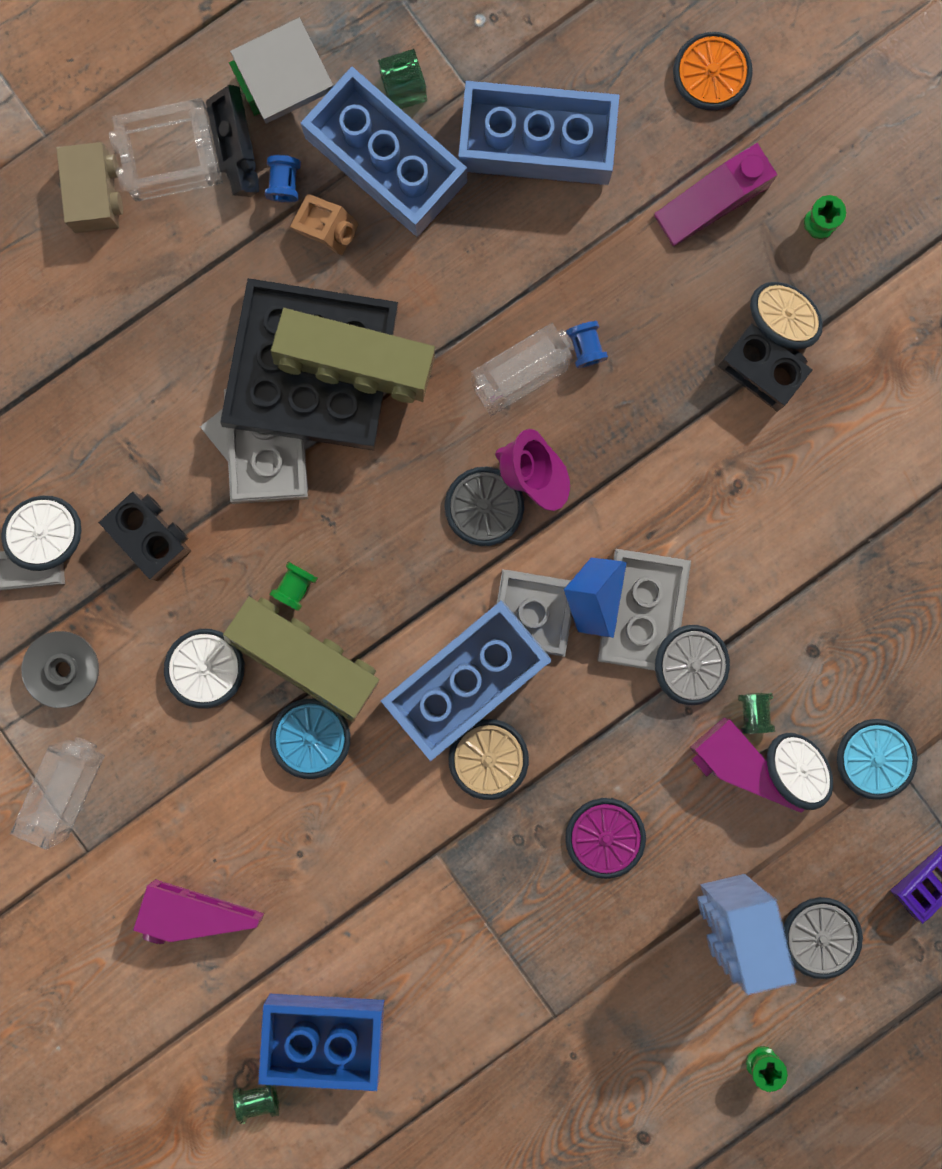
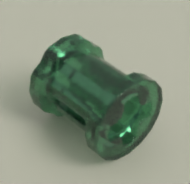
[738,693,776,734]
[233,1085,280,1125]

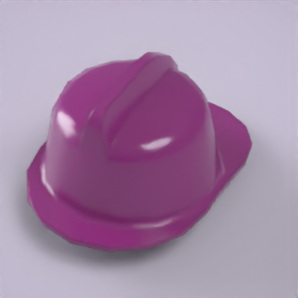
[495,429,570,511]

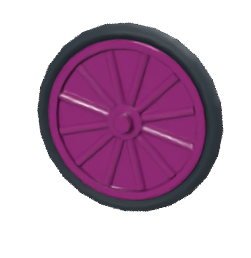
[565,798,646,879]

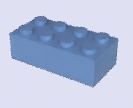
[300,66,467,237]
[459,81,620,185]
[381,600,551,761]
[697,874,796,995]

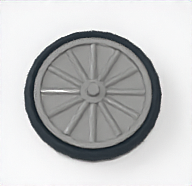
[655,625,730,705]
[783,897,863,979]

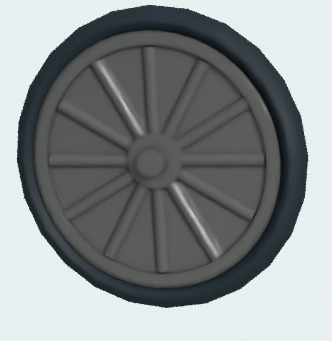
[444,467,524,546]

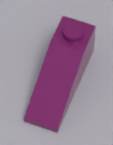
[654,143,778,247]
[690,717,804,813]
[133,879,264,944]

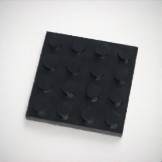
[220,278,398,451]

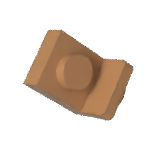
[290,194,358,255]

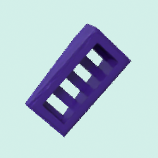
[890,845,942,924]

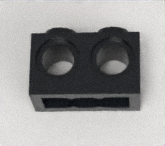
[718,323,813,412]
[98,492,191,581]

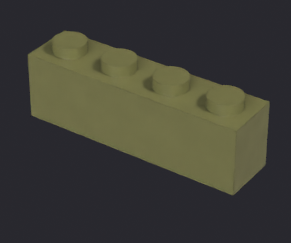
[271,308,435,403]
[223,596,380,722]

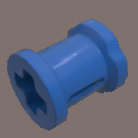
[265,155,301,202]
[565,321,608,368]

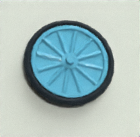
[837,719,918,800]

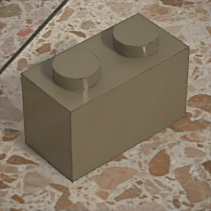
[56,142,123,233]

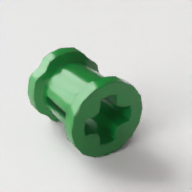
[804,195,847,239]
[269,561,318,611]
[746,1046,788,1092]

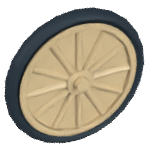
[750,282,823,349]
[448,719,529,800]

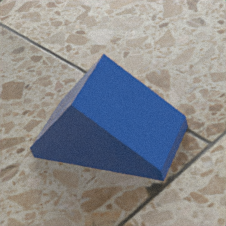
[564,558,627,638]

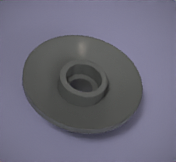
[21,631,99,708]

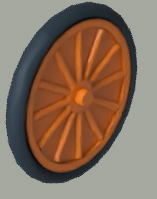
[673,32,753,111]

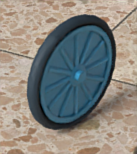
[270,698,351,779]

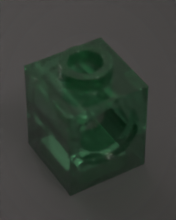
[378,49,427,109]

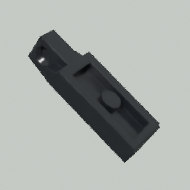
[206,85,259,197]

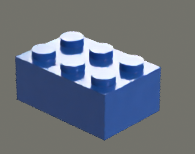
[259,993,385,1091]

